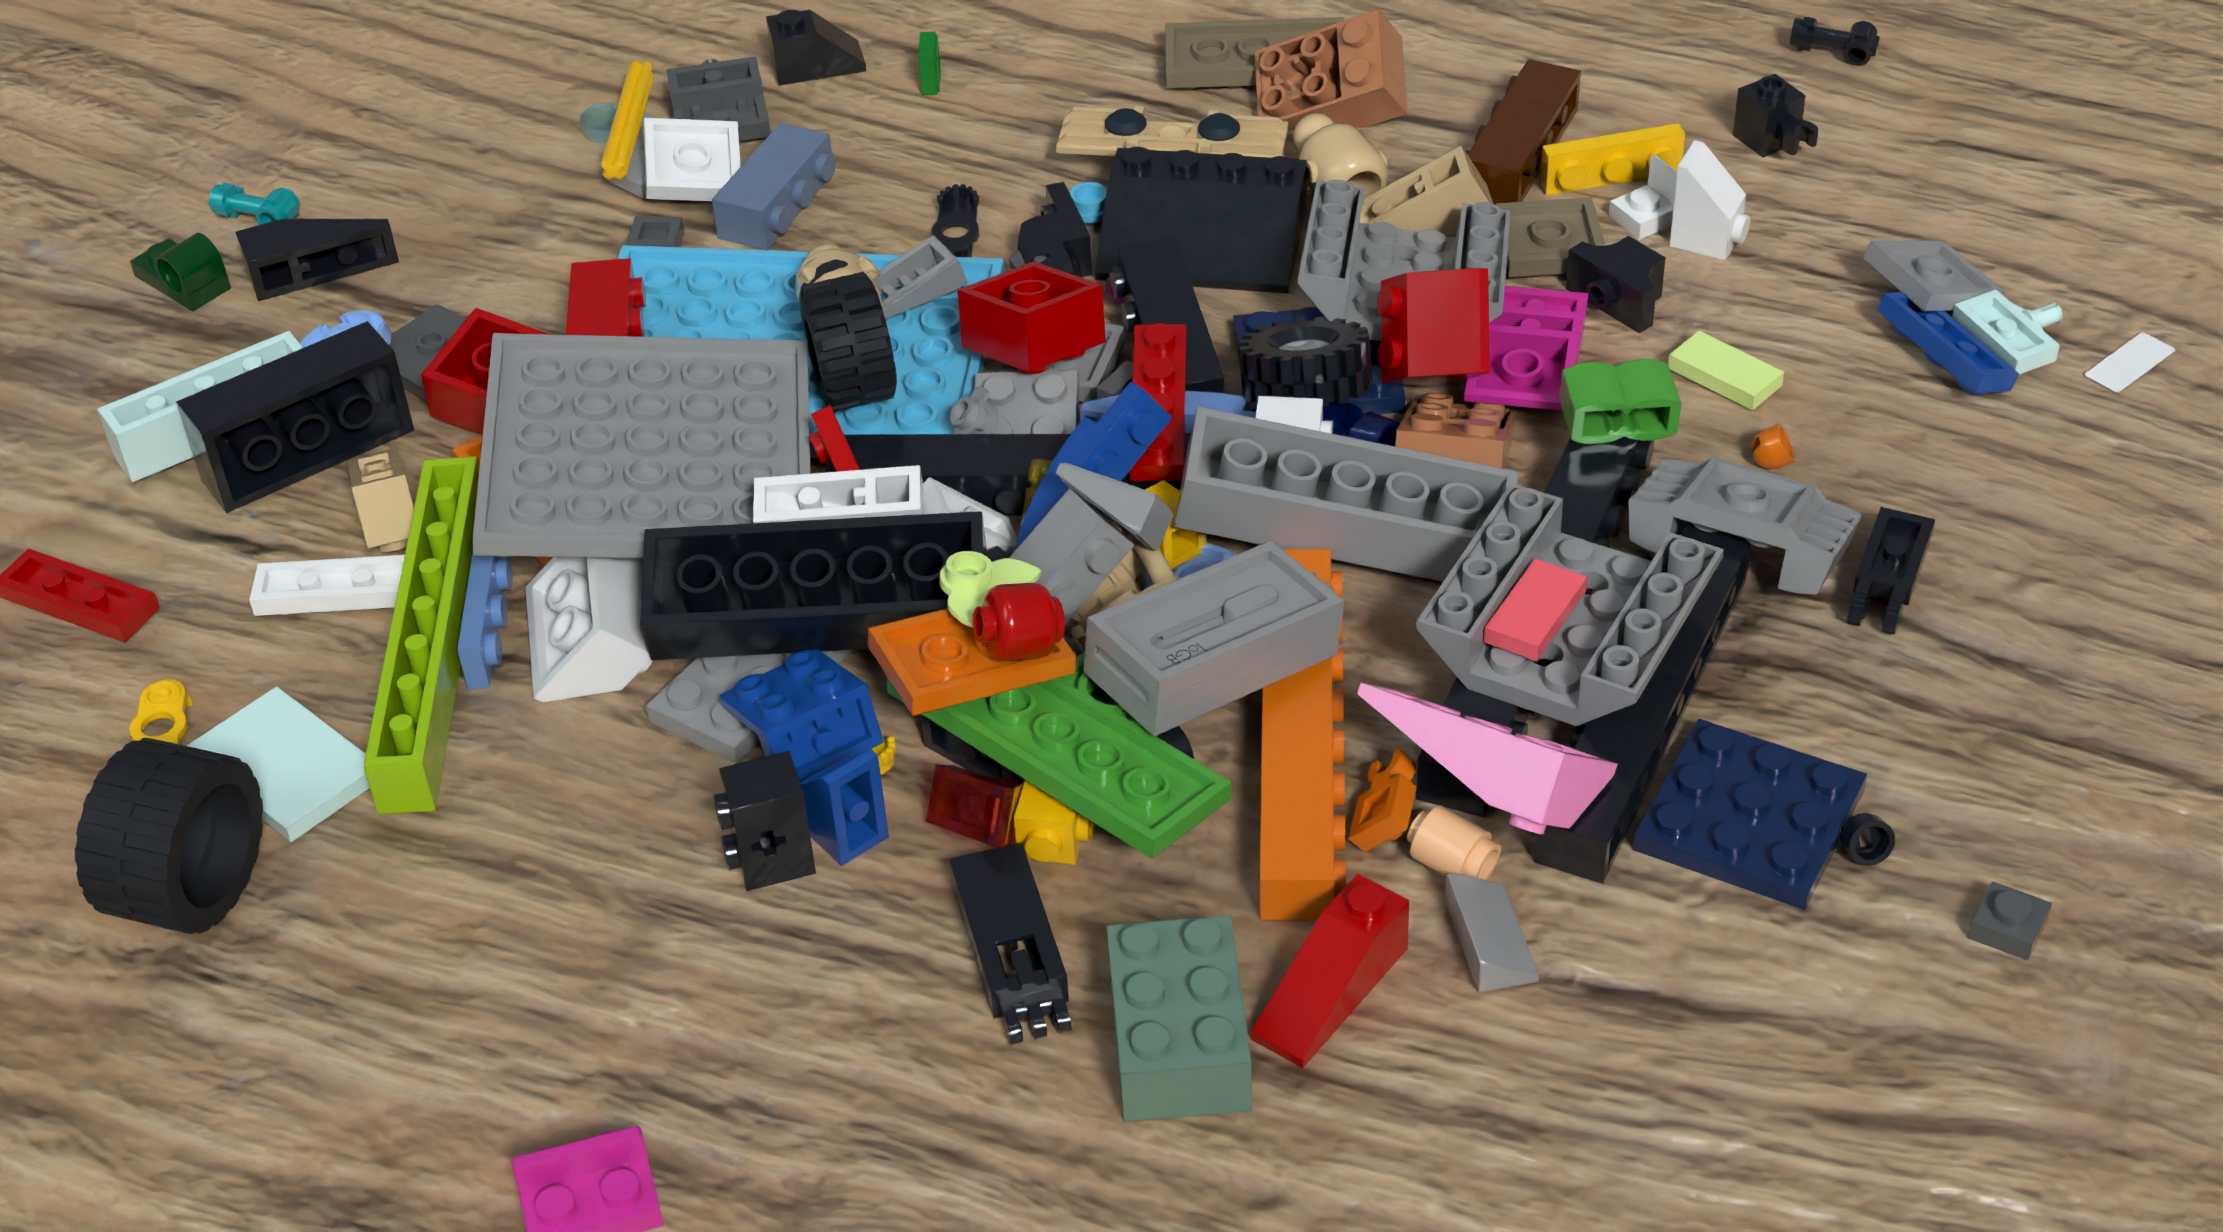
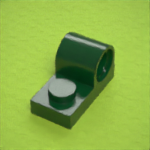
[130,233,231,312]

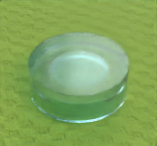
[580,103,617,143]

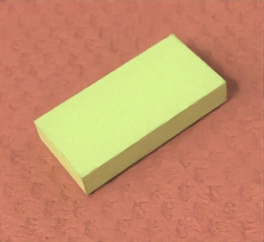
[1668,330,1784,411]

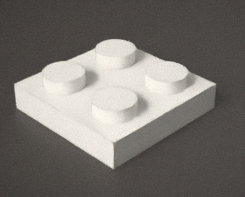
[643,118,741,201]

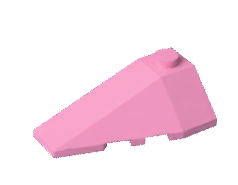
[1357,683,1618,834]

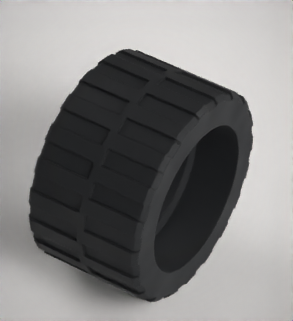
[75,738,263,934]

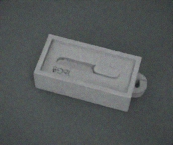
[1083,540,1345,736]

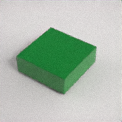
[918,32,941,95]

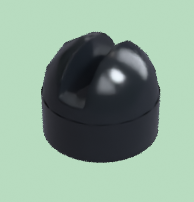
[1840,812,1895,866]

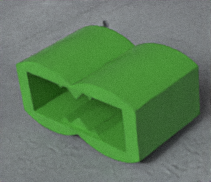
[1559,359,1682,444]

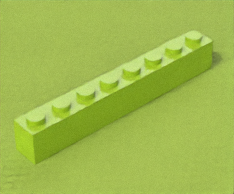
[363,457,479,814]

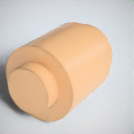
[1407,805,1501,880]

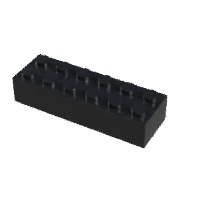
[640,511,987,660]

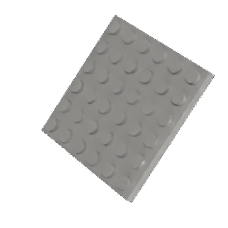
[473,333,810,559]

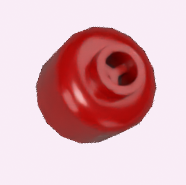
[973,583,1065,661]

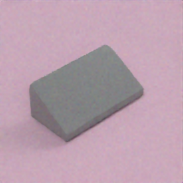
[1445,873,1539,993]

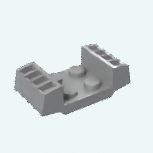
[1628,457,1862,595]

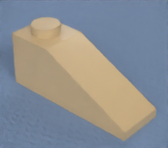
[1359,145,1493,236]
[347,448,414,552]

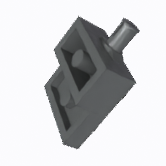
[666,56,771,143]

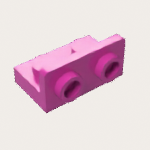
[511,1126,664,1232]

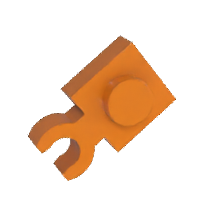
[1348,748,1417,853]

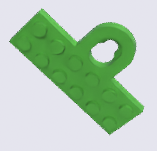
[887,652,1232,859]

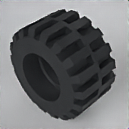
[799,272,897,412]

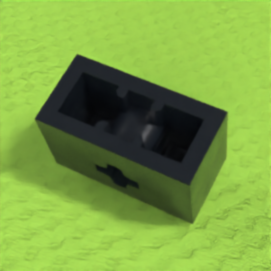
[713,751,816,891]

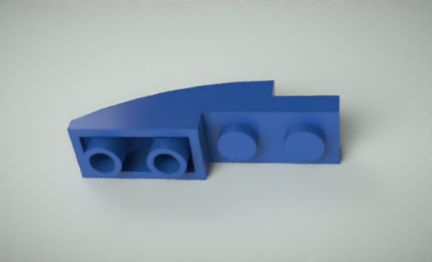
[1014,382,1172,552]

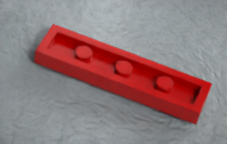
[1130,323,1187,481]

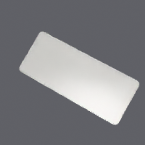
[2085,332,2175,393]

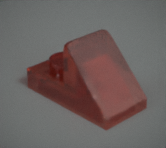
[926,764,1025,848]

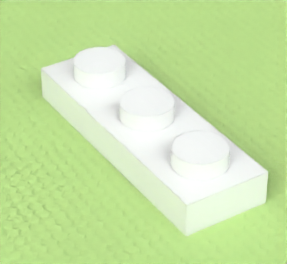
[249,555,405,616]

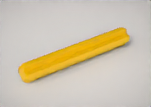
[600,60,654,180]

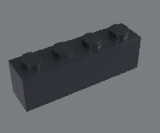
[1110,237,1224,393]

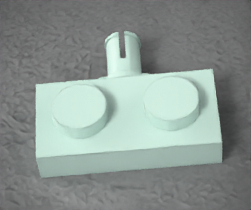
[1952,290,2063,374]

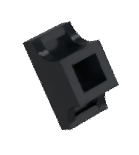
[1566,236,1666,334]

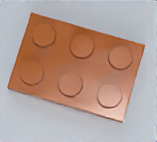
[868,608,1076,716]

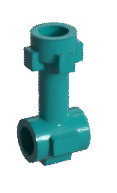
[209,183,300,225]

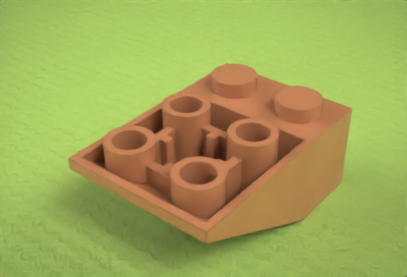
[1255,9,1407,130]
[1395,393,1517,469]

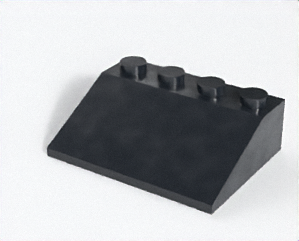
[1095,147,1307,294]

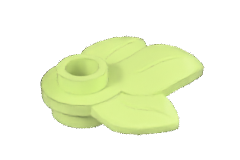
[939,551,1041,628]

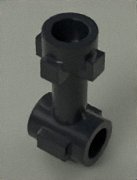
[1789,17,1880,66]

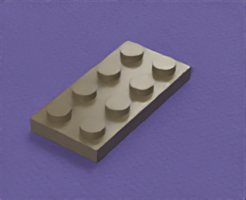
[1165,17,1344,90]

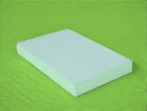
[187,686,370,842]

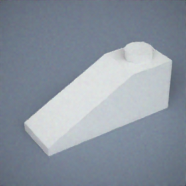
[753,465,927,523]

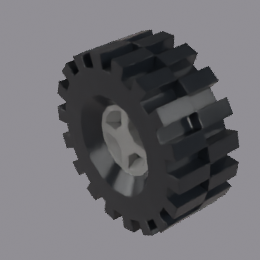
[1238,317,1373,408]

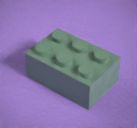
[1106,915,1252,1122]

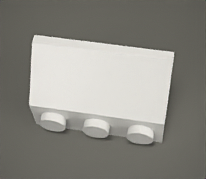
[525,557,653,703]

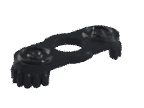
[932,184,980,257]

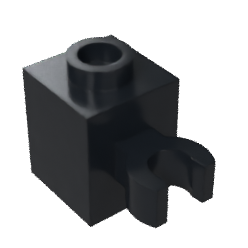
[1733,74,1818,158]

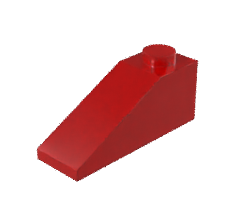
[1251,873,1409,1068]

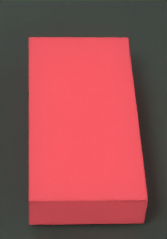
[1484,558,1588,662]

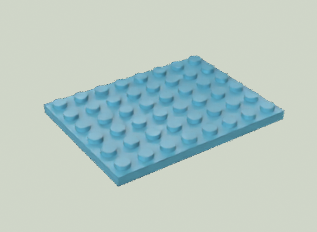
[617,245,1005,458]

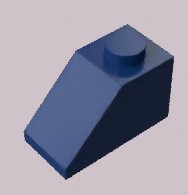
[800,749,889,866]

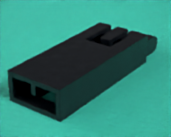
[949,842,1072,1045]

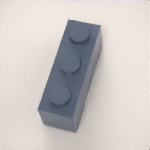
[712,123,836,250]

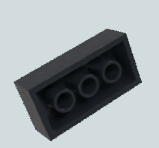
[176,321,415,513]

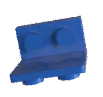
[719,650,884,783]

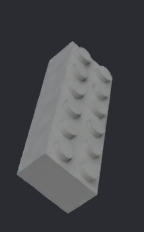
[1174,406,1518,582]

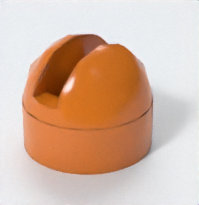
[1751,423,1795,470]

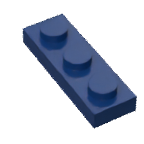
[1877,292,2019,395]

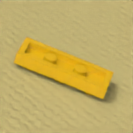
[1540,123,1686,196]

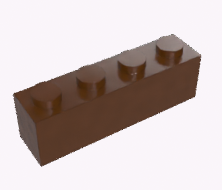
[1465,59,1581,205]

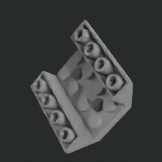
[1297,180,1511,342]
[1416,483,1724,726]

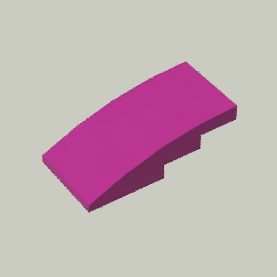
[1464,286,1588,411]

